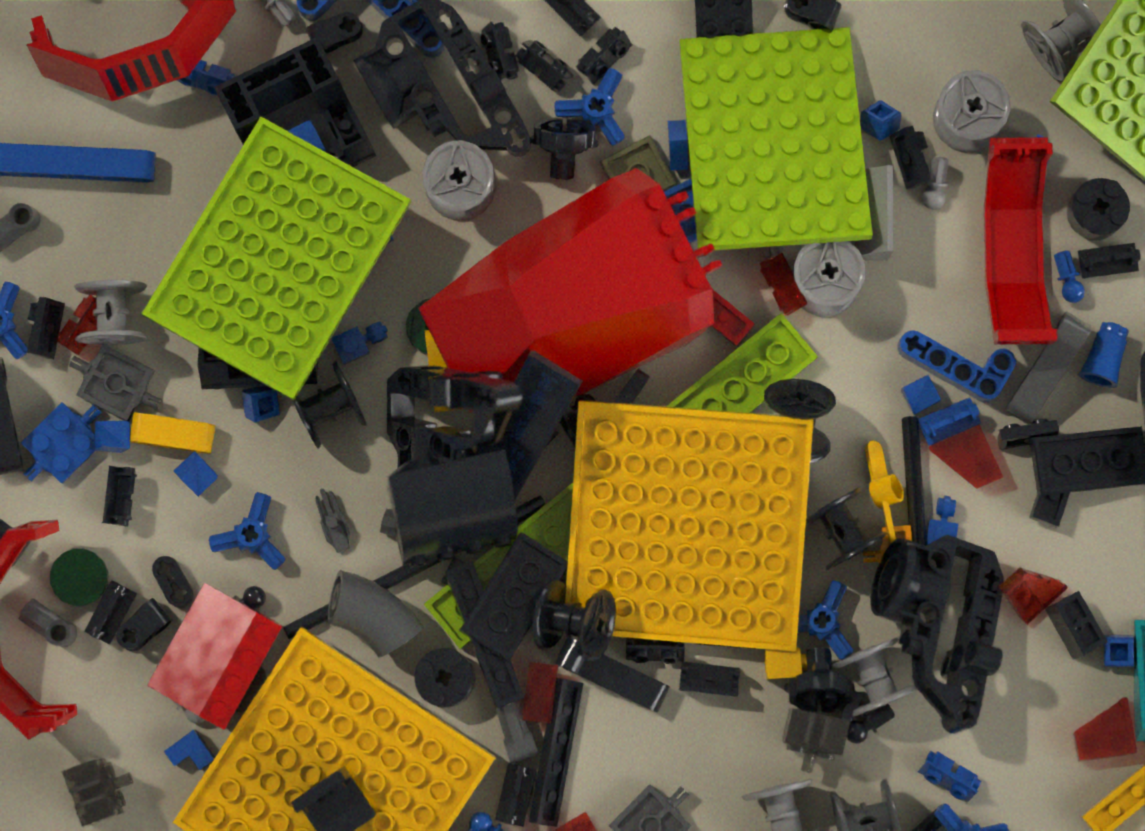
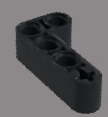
[0,357,24,475]
[555,637,670,713]

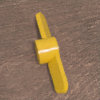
[865,440,904,544]

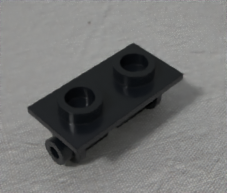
[544,0,601,37]
[480,21,520,81]
[576,27,632,85]
[515,40,574,92]
[1078,243,1140,279]
[102,466,137,527]
[84,580,137,645]
[626,638,685,664]
[495,763,537,827]

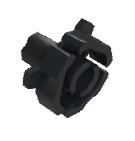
[530,118,598,180]
[784,647,855,713]

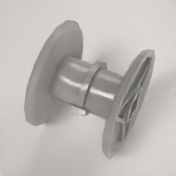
[1021,0,1100,81]
[933,70,1011,153]
[422,140,496,220]
[789,241,866,316]
[74,280,148,345]
[831,637,918,716]
[741,779,823,831]

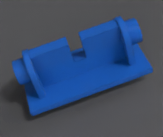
[176,60,235,96]
[918,397,982,446]
[918,751,981,802]

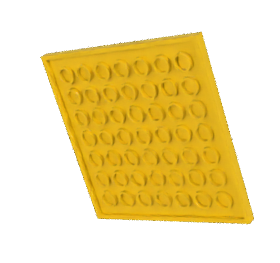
[565,400,814,652]
[172,627,496,831]

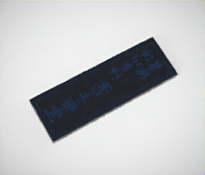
[477,350,583,501]

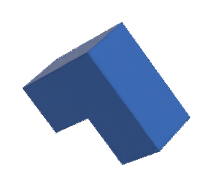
[668,120,688,170]
[164,730,215,770]

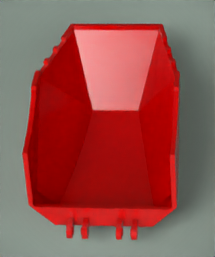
[418,168,723,412]

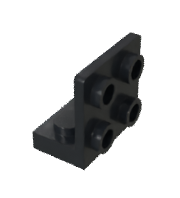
[695,0,753,38]
[291,766,376,831]

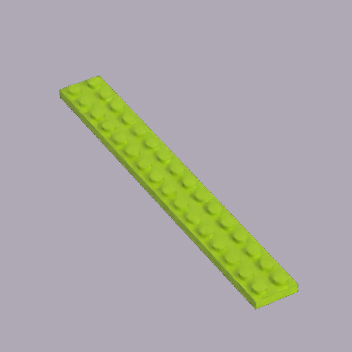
[424,313,818,649]

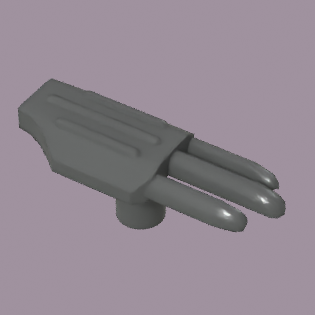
[315,488,350,553]

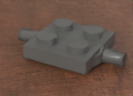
[69,344,162,421]
[609,784,691,831]

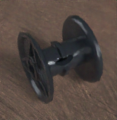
[293,360,367,449]
[764,378,836,463]
[806,487,889,572]
[532,579,616,662]

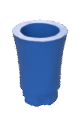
[1078,322,1129,388]

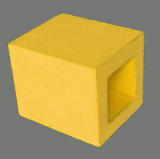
[764,648,807,680]

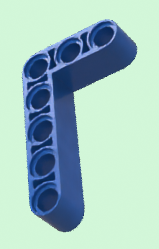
[296,0,445,58]

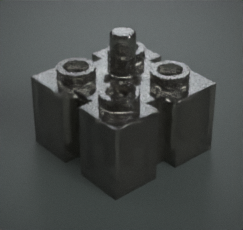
[781,708,850,773]
[62,758,134,827]

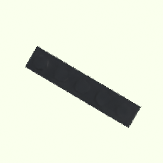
[444,561,525,709]
[529,678,583,827]

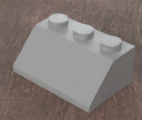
[849,165,893,261]

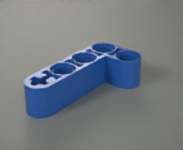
[897,330,1016,402]

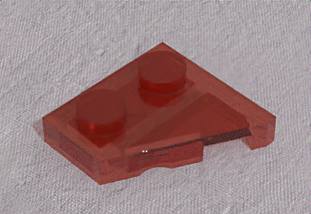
[929,424,1003,489]
[999,567,1068,625]
[1073,697,1138,762]

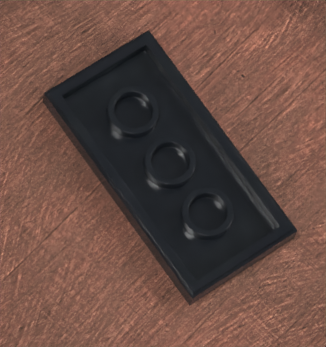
[1029,426,1145,496]
[459,532,568,662]

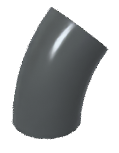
[328,570,424,658]

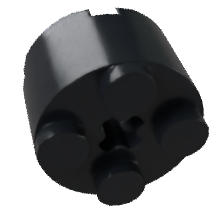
[1067,178,1130,241]
[414,648,476,708]

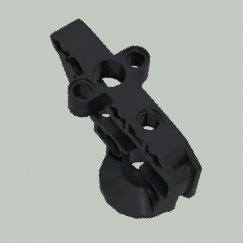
[353,0,531,157]
[387,365,521,475]
[870,535,1004,734]

